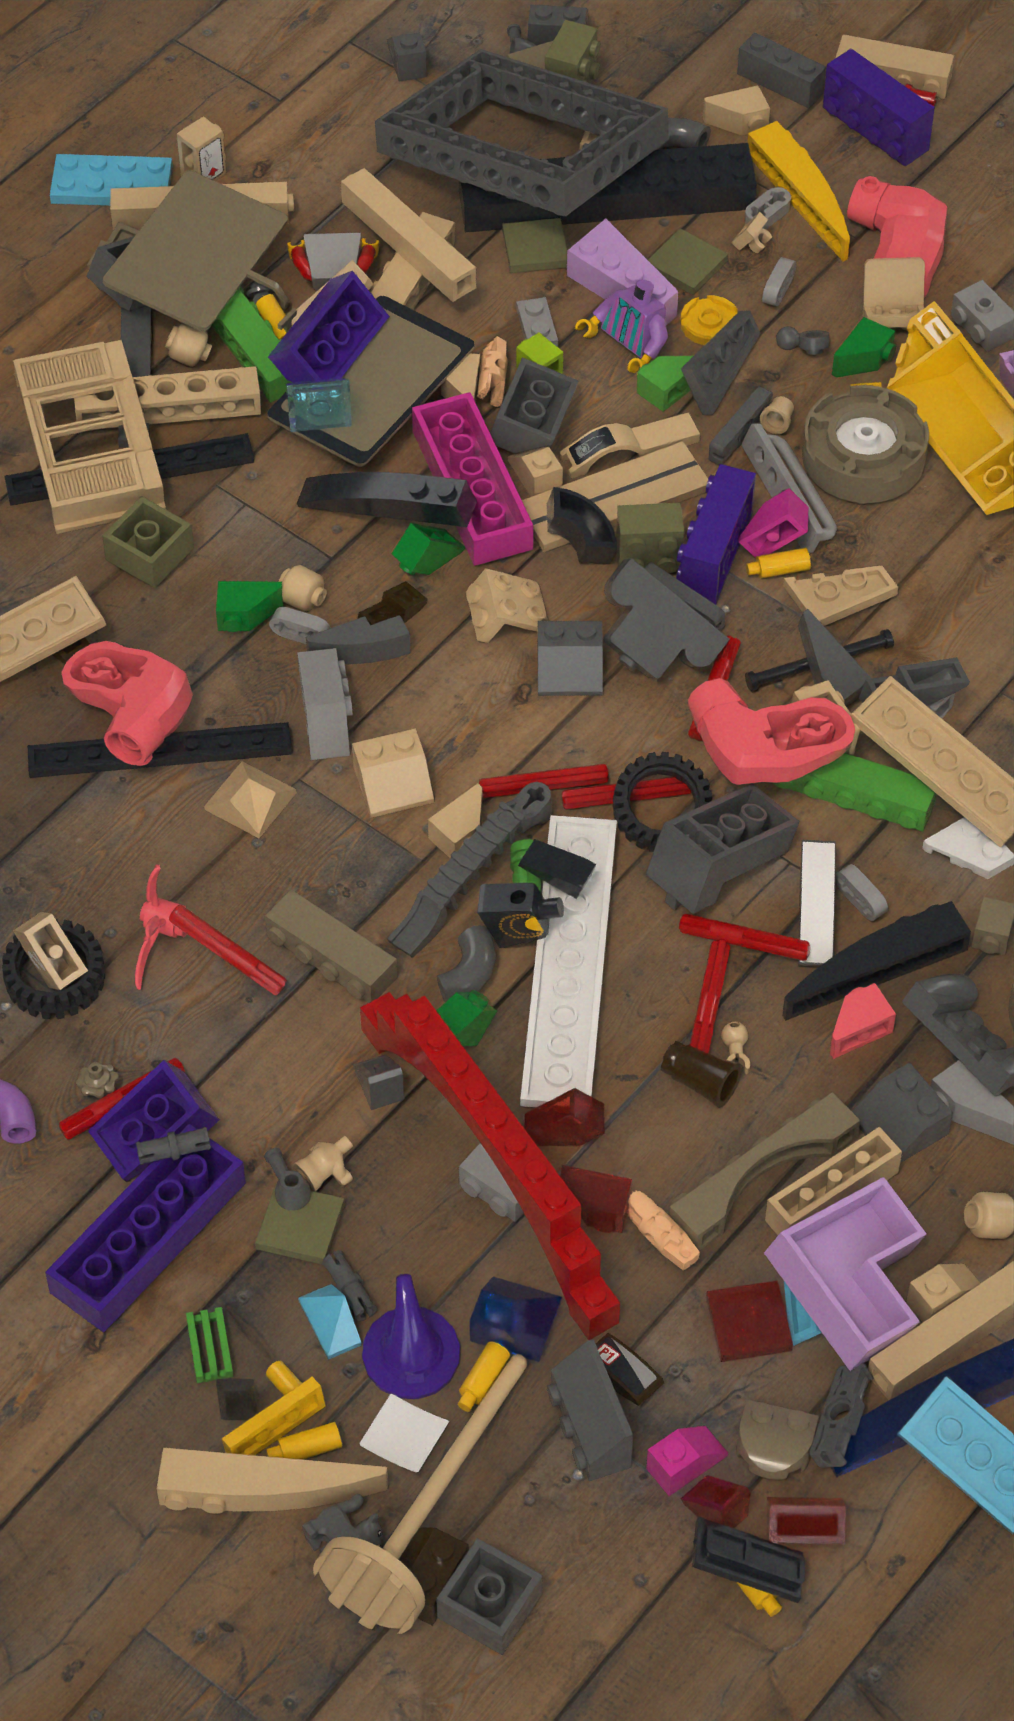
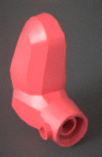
[847,176,947,297]
[62,641,193,766]
[688,678,855,785]

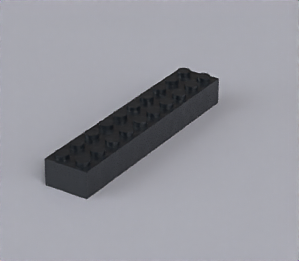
[459,143,757,233]

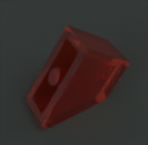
[524,1088,605,1146]
[561,1165,632,1233]

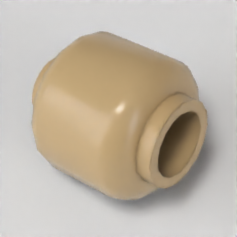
[165,323,212,367]
[278,565,327,612]
[964,1192,1014,1239]

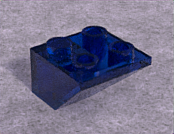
[470,1277,562,1362]

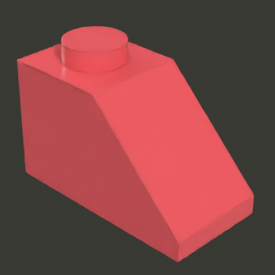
[830,983,896,1059]

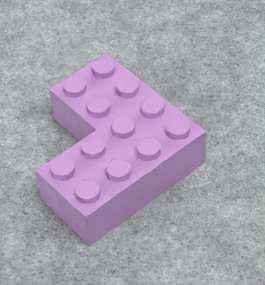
[764,1177,927,1371]

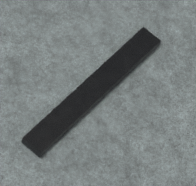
[4,433,254,506]
[27,722,292,778]

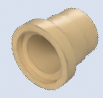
[760,396,794,434]

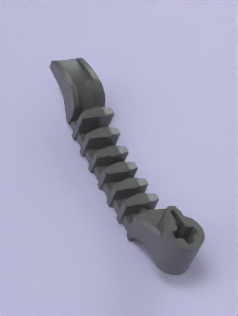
[387,782,553,957]

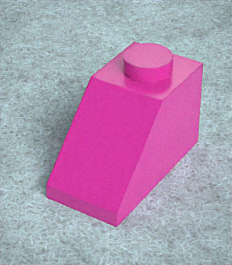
[738,488,809,558]
[646,1426,728,1496]

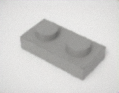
[516,297,558,347]

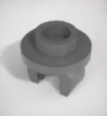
[246,282,275,304]

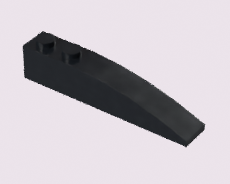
[297,472,477,527]
[782,901,971,1021]

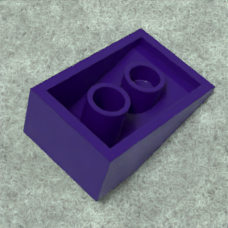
[88,1060,220,1182]

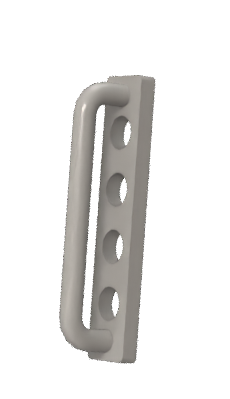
[742,423,837,553]

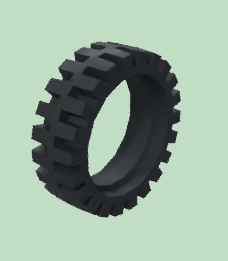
[613,752,712,852]
[2,919,105,1019]

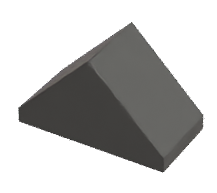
[353,1054,404,1110]

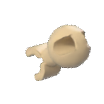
[721,1022,750,1074]

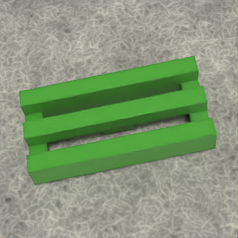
[186,1307,233,1383]

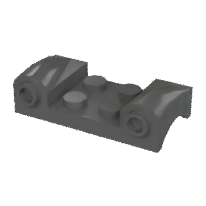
[902,974,1014,1096]

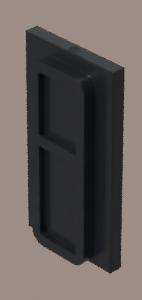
[692,1516,806,1603]

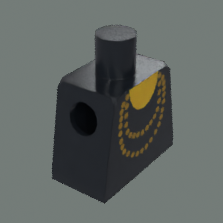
[477,883,564,948]

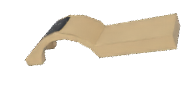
[560,412,700,478]

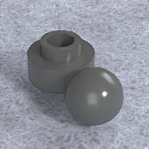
[776,326,830,354]

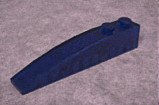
[831,1338,1014,1477]

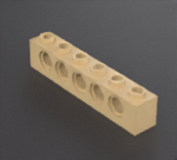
[74,366,261,429]

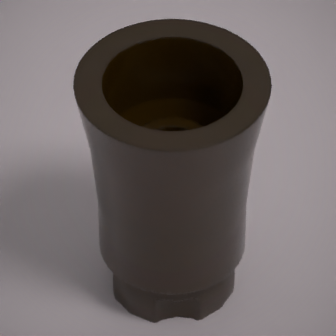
[661,1041,742,1108]

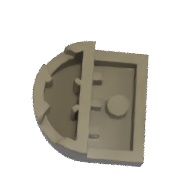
[736,1399,819,1480]

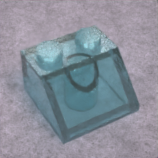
[285,378,352,432]

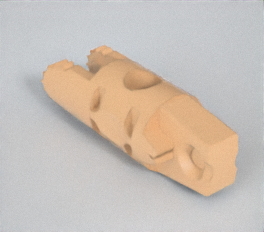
[476,336,508,407]
[627,1190,700,1270]

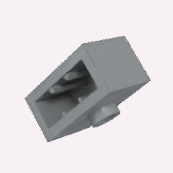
[951,280,1014,352]

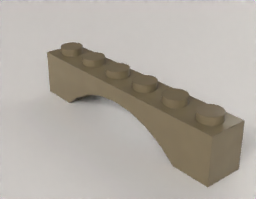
[669,1092,860,1251]

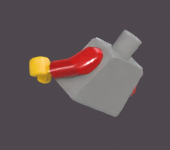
[287,233,379,290]

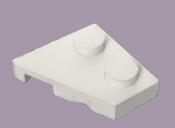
[923,817,1014,879]

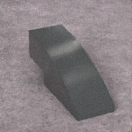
[306,615,411,664]
[859,657,970,706]

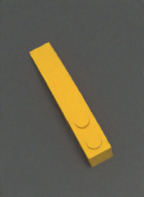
[747,121,850,262]

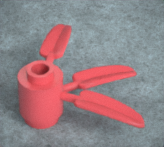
[135,864,193,990]

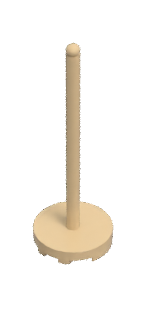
[313,1354,527,1634]

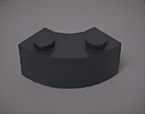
[547,487,617,564]

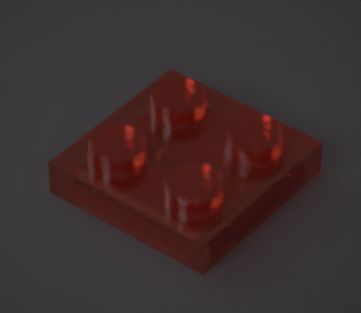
[706,1280,793,1362]

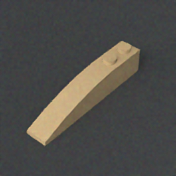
[157,1448,388,1514]

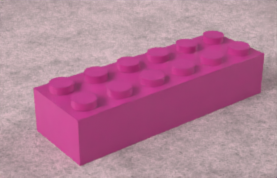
[412,392,533,566]

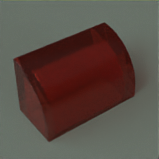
[767,1497,846,1544]

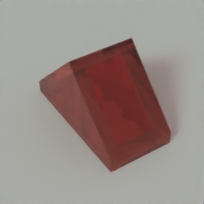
[680,1475,751,1528]

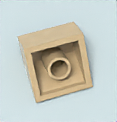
[352,728,434,818]

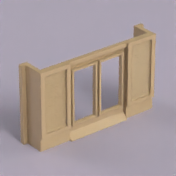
[13,340,166,534]

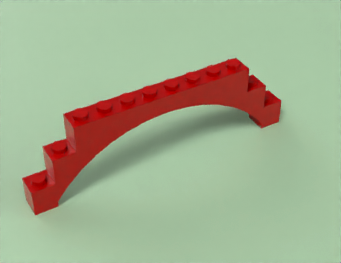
[360,992,620,1340]

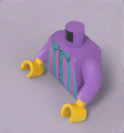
[575,280,668,373]

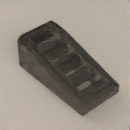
[216,1378,259,1420]

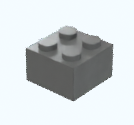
[436,1538,543,1655]

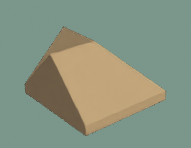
[204,761,296,838]

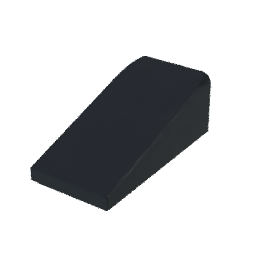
[518,839,596,899]

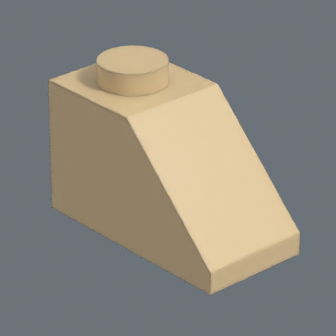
[703,85,770,136]
[441,353,480,403]
[508,447,563,497]
[428,783,482,859]
[906,1264,980,1322]

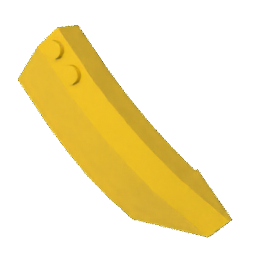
[887,301,1014,515]

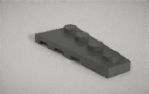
[681,311,761,415]

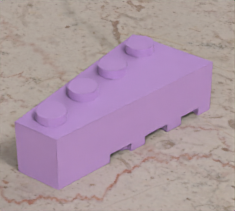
[567,218,678,325]

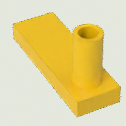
[222,1361,326,1455]

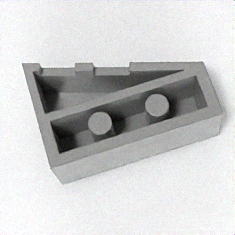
[297,648,353,760]

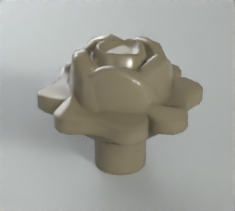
[76,1062,119,1098]

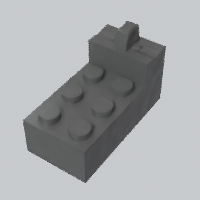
[646,783,800,914]

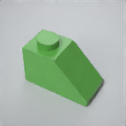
[637,356,693,412]

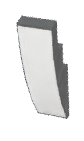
[798,840,836,968]

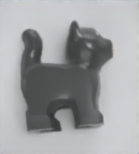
[302,1494,383,1552]

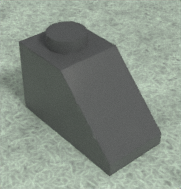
[387,32,427,82]

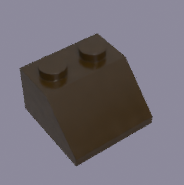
[398,1527,469,1626]

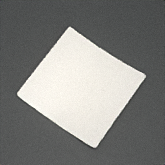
[360,1394,449,1472]

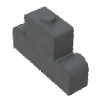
[604,558,730,678]

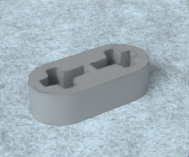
[745,187,791,229]
[762,257,796,307]
[269,607,331,644]
[835,864,888,921]

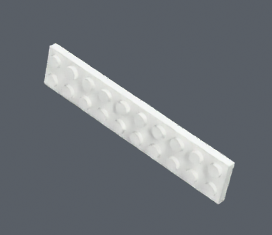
[520,815,617,1112]

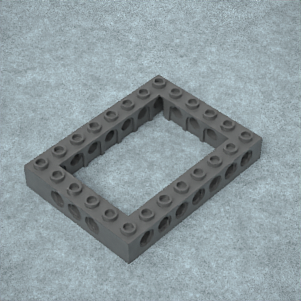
[375,49,669,216]

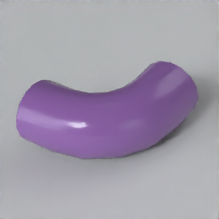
[0,1079,36,1143]

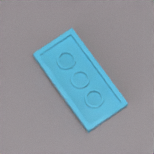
[50,154,173,206]
[897,1376,1014,1535]

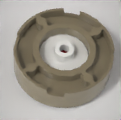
[802,385,929,504]

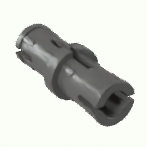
[136,1127,211,1165]
[322,1250,377,1321]

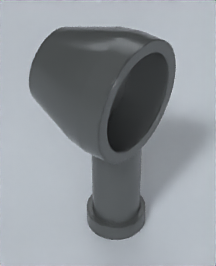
[507,24,536,54]
[264,1148,311,1210]

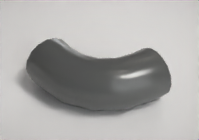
[656,118,711,150]
[437,925,496,1003]

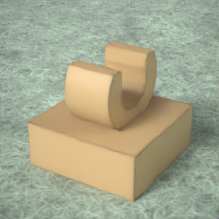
[731,212,772,253]

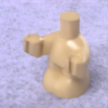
[293,1136,353,1192]

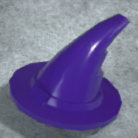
[362,1274,460,1399]

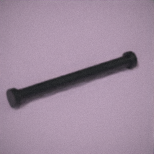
[745,629,894,691]

